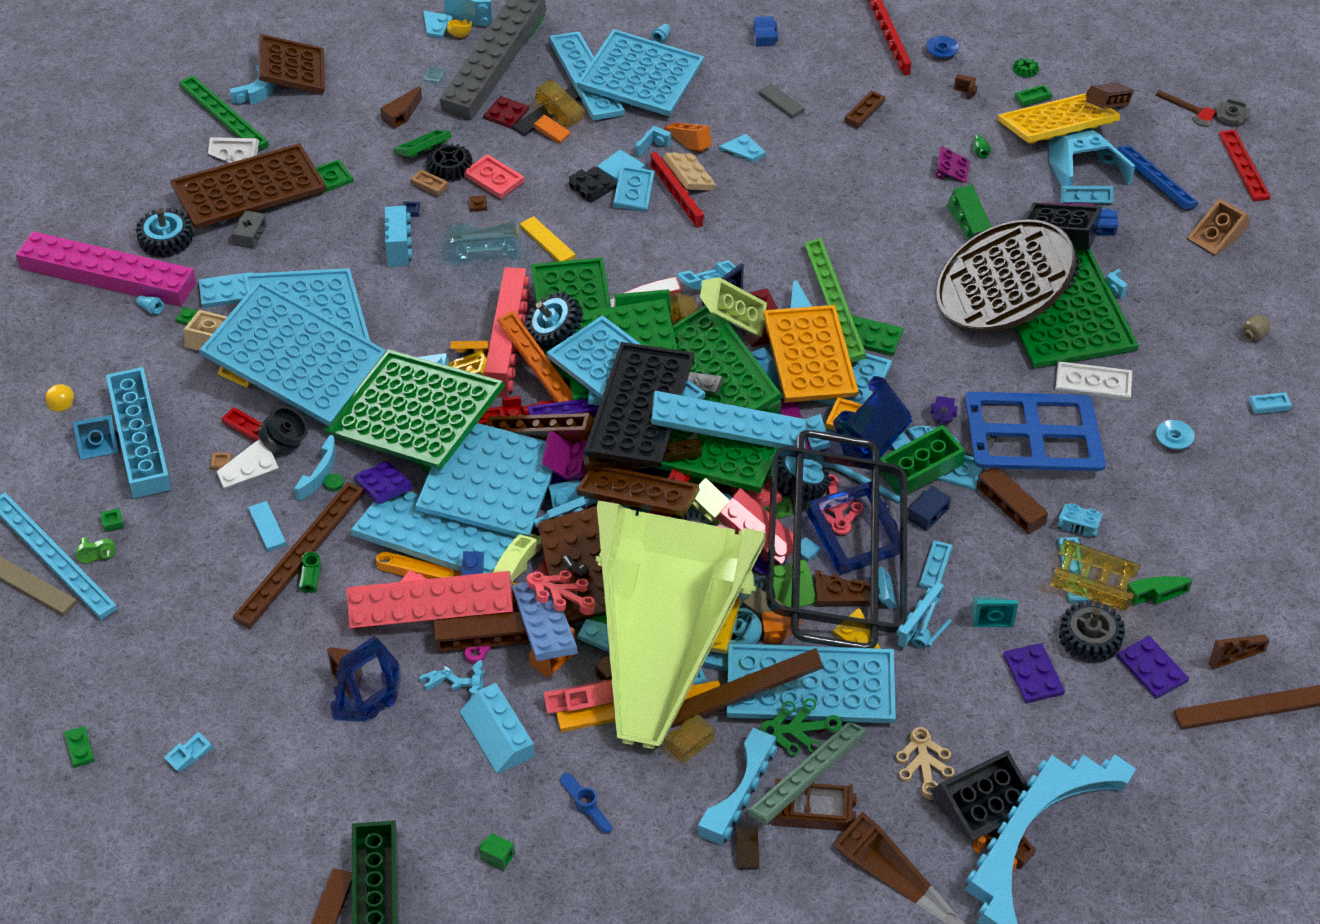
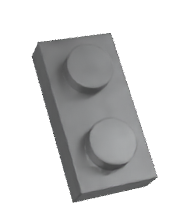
[688,372,724,396]

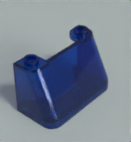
[833,376,912,460]

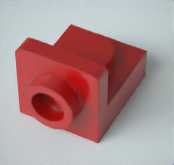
[502,396,523,416]

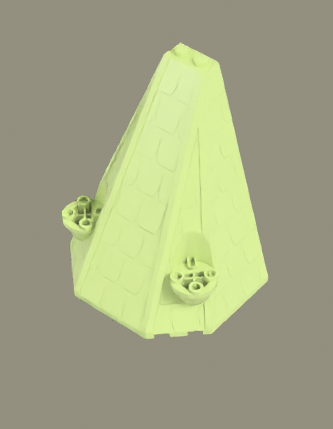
[595,500,766,749]

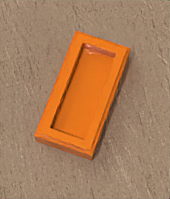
[534,115,571,144]

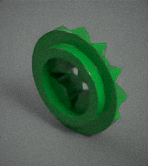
[1013,58,1039,77]

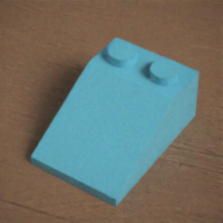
[444,0,493,27]

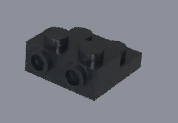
[569,166,617,203]

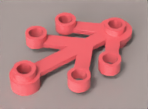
[810,475,863,536]
[527,570,596,615]

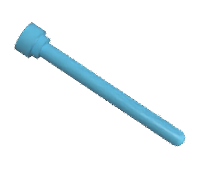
[820,452,900,503]

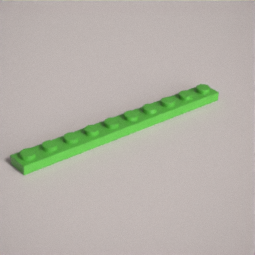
[805,238,867,363]

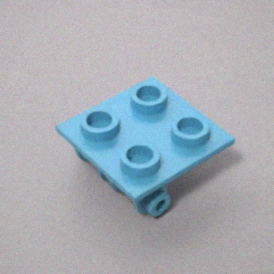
[1057,503,1103,538]

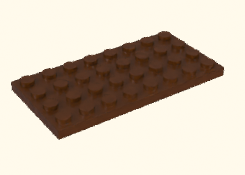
[170,143,326,229]

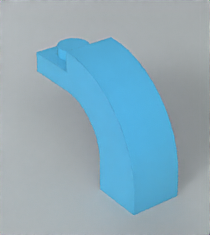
[230,65,276,105]

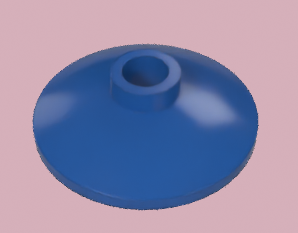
[926,36,959,58]

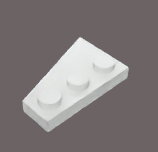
[208,137,259,163]
[217,439,279,490]

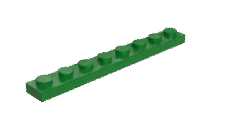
[179,75,269,151]

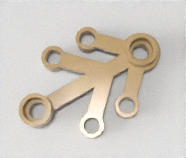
[896,727,954,800]

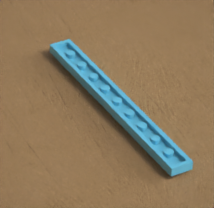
[0,493,118,620]

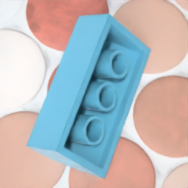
[460,683,535,774]

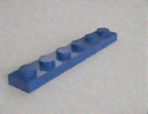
[1117,145,1199,210]

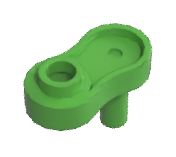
[76,537,116,564]

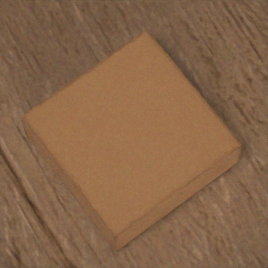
[210,452,232,470]

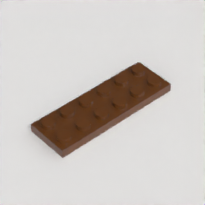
[576,467,700,517]

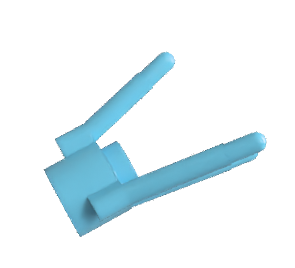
[911,602,952,649]

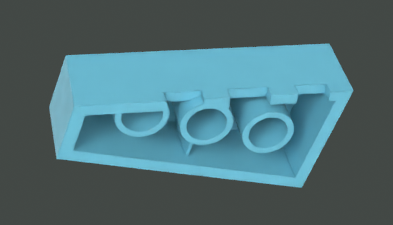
[385,206,413,267]

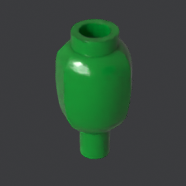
[973,135,991,158]

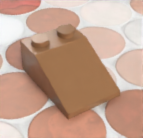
[1187,198,1251,256]

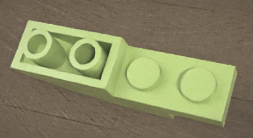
[493,534,543,582]

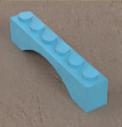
[698,728,778,846]

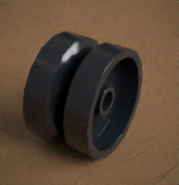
[258,406,308,455]

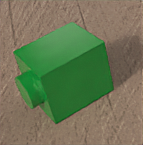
[479,833,515,871]

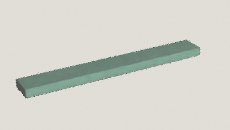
[748,722,867,825]

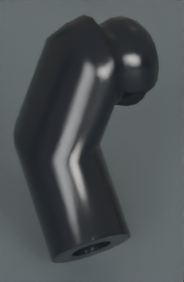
[562,555,590,578]

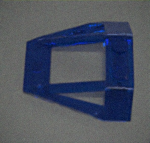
[330,636,401,722]

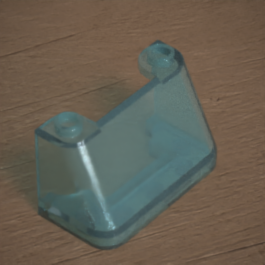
[447,220,521,265]

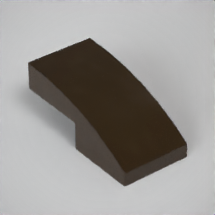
[736,826,760,869]

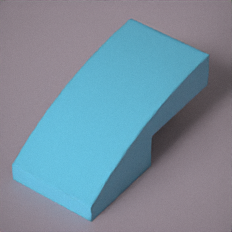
[164,732,214,772]

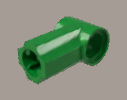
[299,552,322,593]

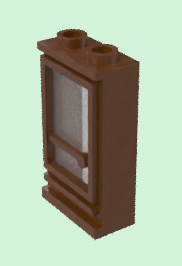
[772,778,857,831]

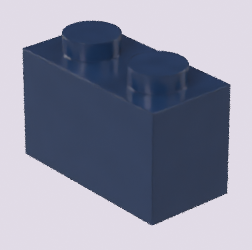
[907,486,951,531]

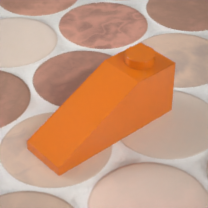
[664,122,712,152]

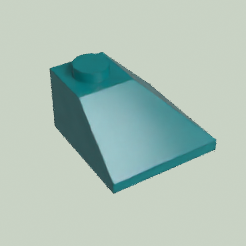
[971,596,1018,627]

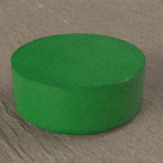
[324,473,344,492]

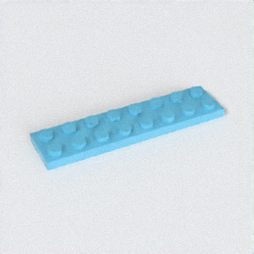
[549,32,625,120]
[651,391,806,449]

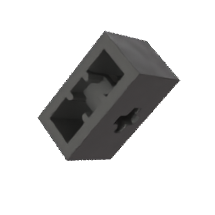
[232,211,267,249]

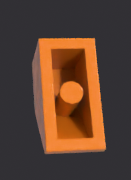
[761,612,802,644]

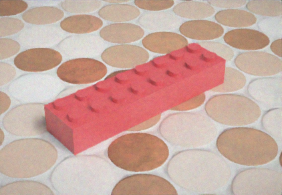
[484,267,530,398]
[346,571,514,628]

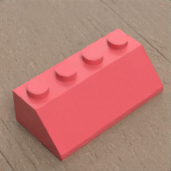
[715,488,793,566]

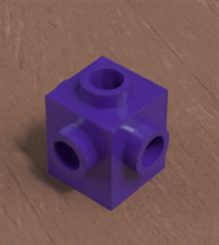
[930,396,958,424]

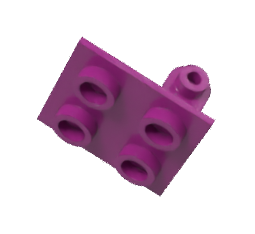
[936,146,970,183]

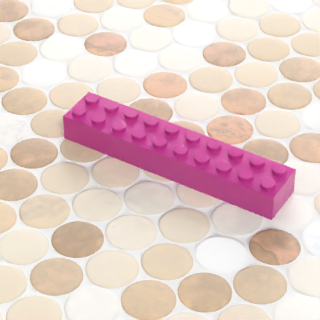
[16,231,197,307]

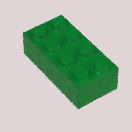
[879,425,965,495]

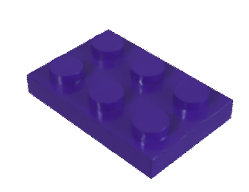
[354,461,413,504]
[1117,636,1189,699]
[1003,643,1065,704]

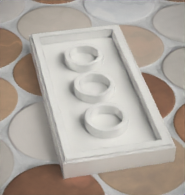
[1055,362,1132,400]

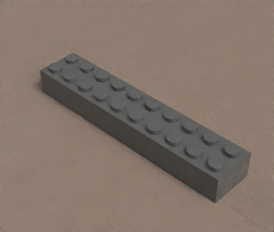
[440,0,546,120]

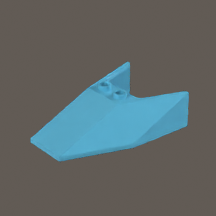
[1048,128,1135,186]

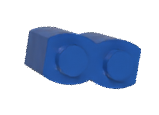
[754,16,778,46]

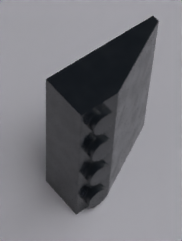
[1023,202,1102,250]
[931,751,1030,842]

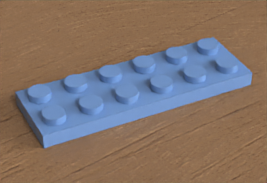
[512,582,578,661]

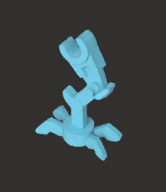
[419,660,485,698]

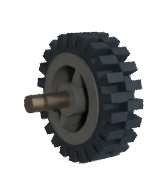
[1059,601,1125,662]

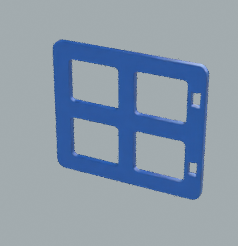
[965,392,1106,471]

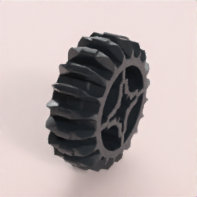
[427,143,473,182]

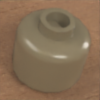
[1242,315,1270,342]

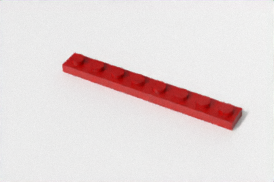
[867,0,911,76]

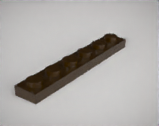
[583,439,702,471]

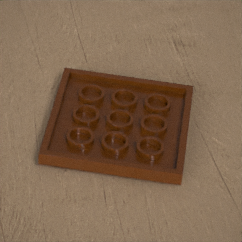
[258,34,325,94]

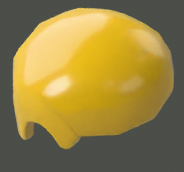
[447,19,472,38]
[45,384,75,412]

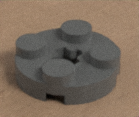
[1215,99,1250,126]

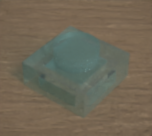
[423,65,445,84]

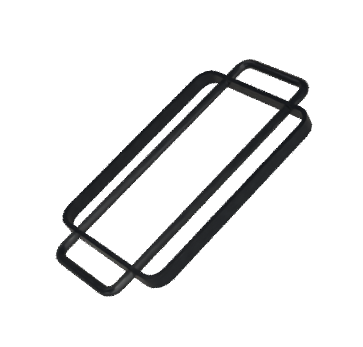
[766,430,907,649]

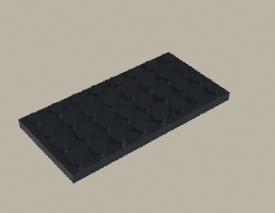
[584,342,695,468]

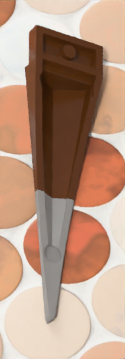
[834,811,965,924]

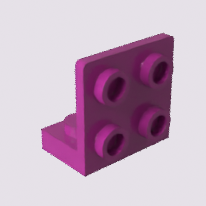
[542,431,588,481]

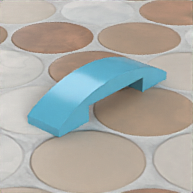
[676,260,736,290]
[294,435,336,501]

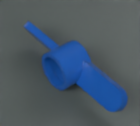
[560,773,613,833]

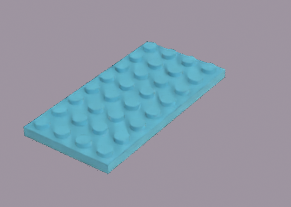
[547,315,705,400]
[351,491,517,573]
[727,644,896,723]

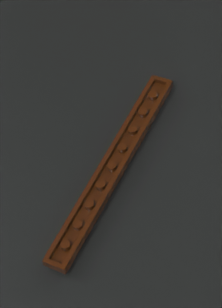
[233,482,364,629]

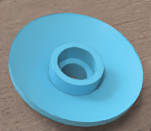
[1156,420,1195,450]

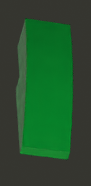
[1125,576,1192,606]

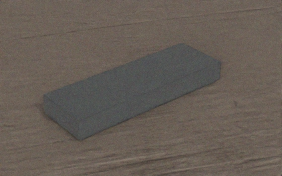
[759,84,805,119]

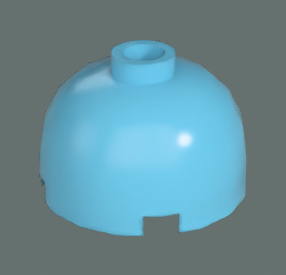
[730,608,762,644]

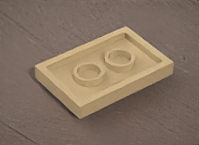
[663,152,716,190]

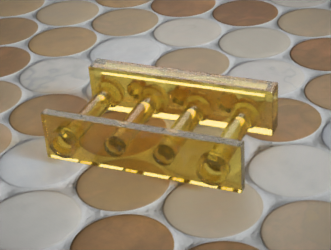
[1049,539,1141,612]

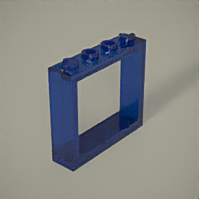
[806,481,900,576]

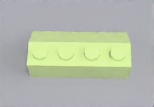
[700,277,767,337]

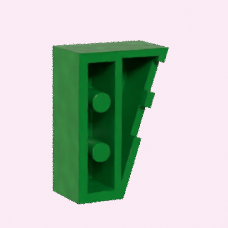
[946,184,992,240]

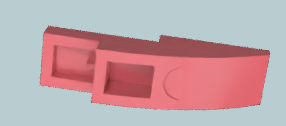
[544,679,614,713]

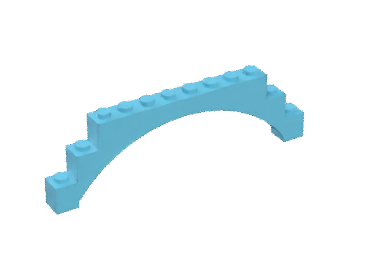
[965,754,1136,924]

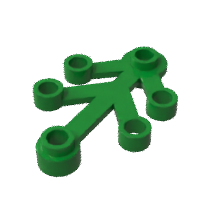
[760,698,842,756]

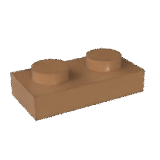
[411,169,449,197]

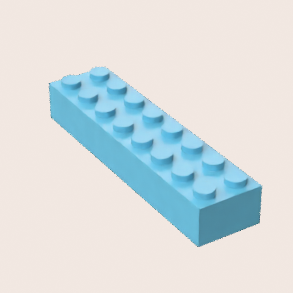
[106,367,172,499]

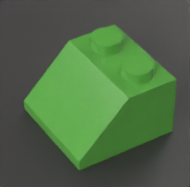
[766,560,816,607]

